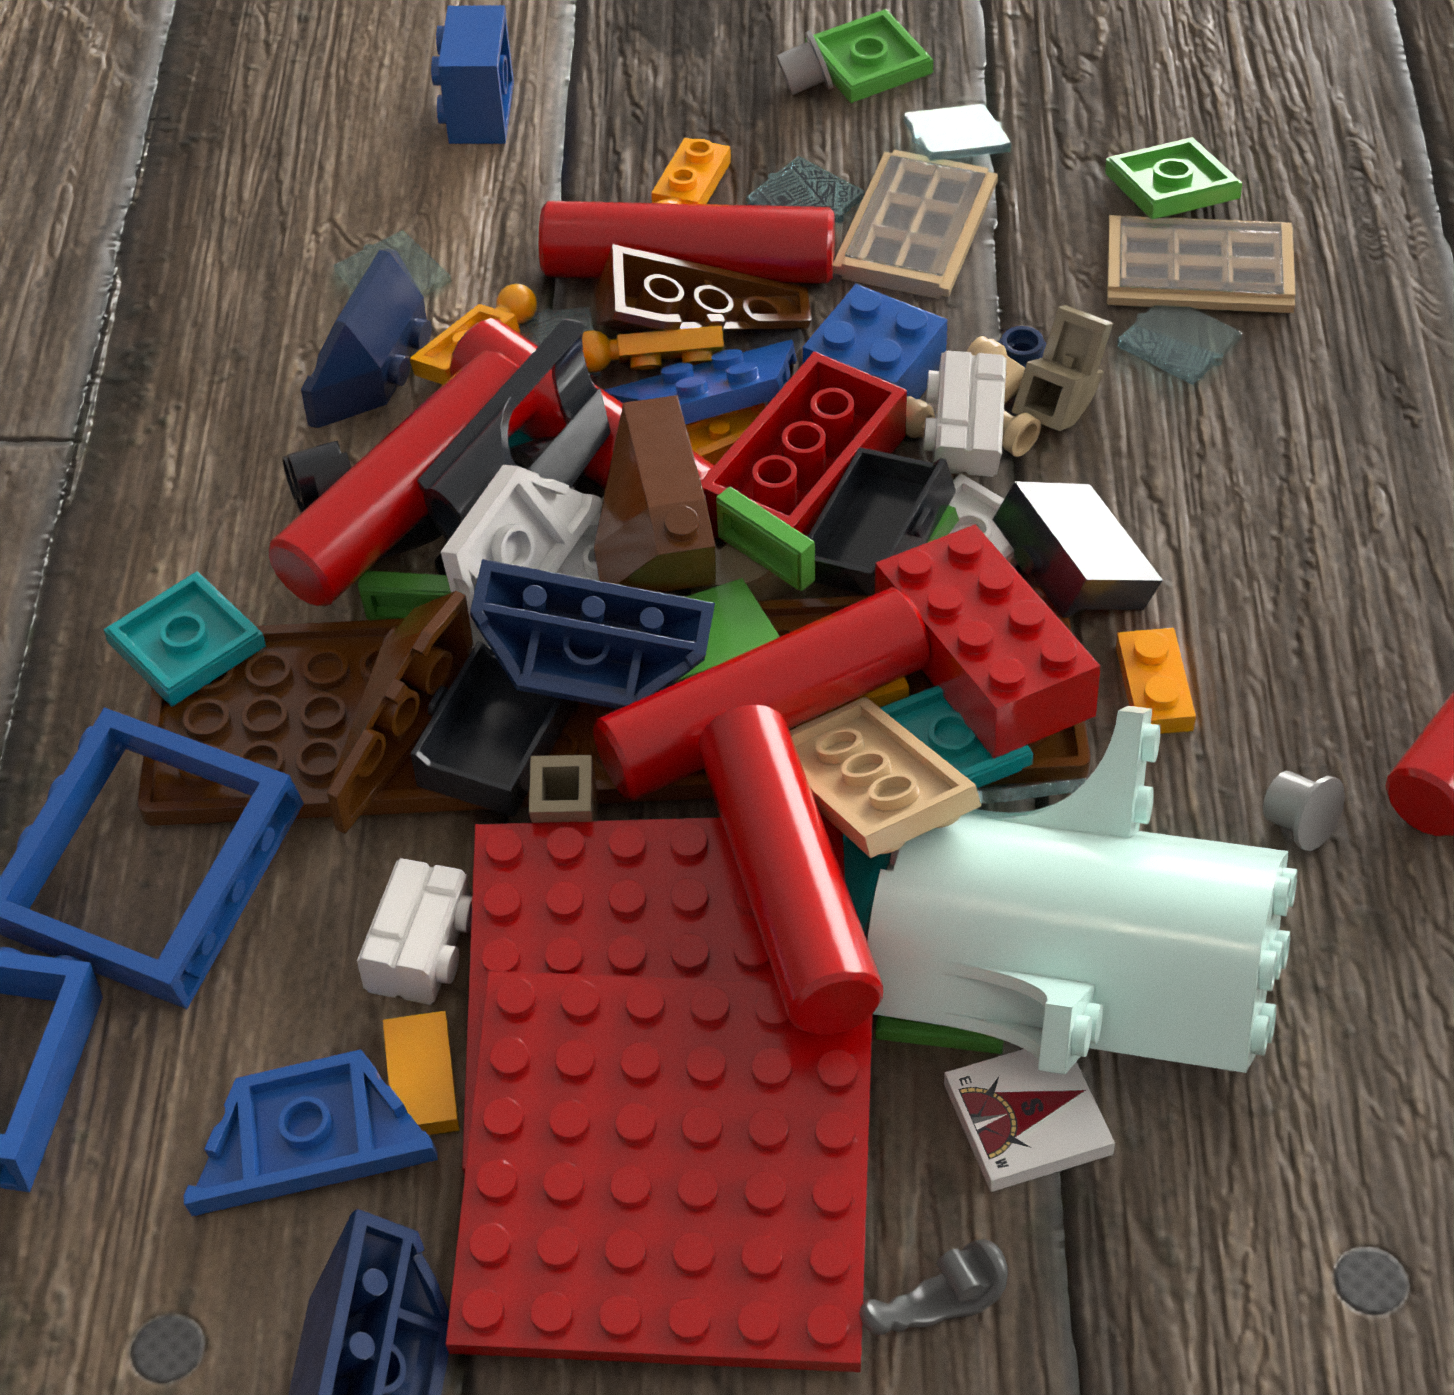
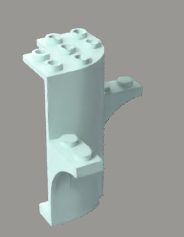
[867,706,1297,1074]

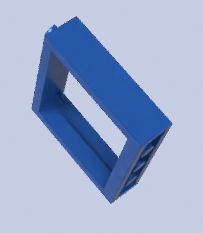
[0,707,304,1009]
[0,947,103,1192]

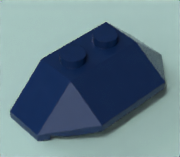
[301,249,432,428]
[470,559,715,709]
[288,1209,449,1395]

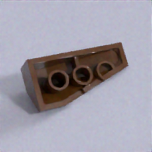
[595,244,811,333]
[594,395,716,592]
[327,591,474,834]

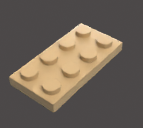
[790,697,981,858]

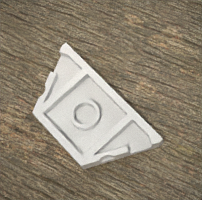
[441,465,603,648]

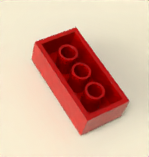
[701,351,907,543]
[875,524,1100,758]

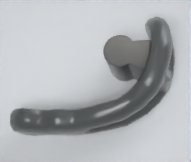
[859,1239,1008,1335]

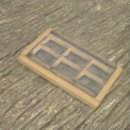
[833,150,998,299]
[1107,215,1295,313]

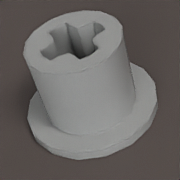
[776,30,833,95]
[1263,771,1345,851]

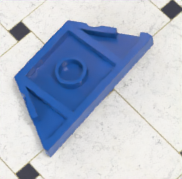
[604,339,797,424]
[184,1049,438,1216]

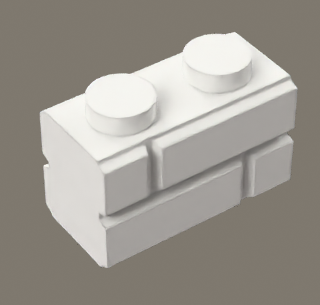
[923,350,1007,477]
[357,858,472,1005]

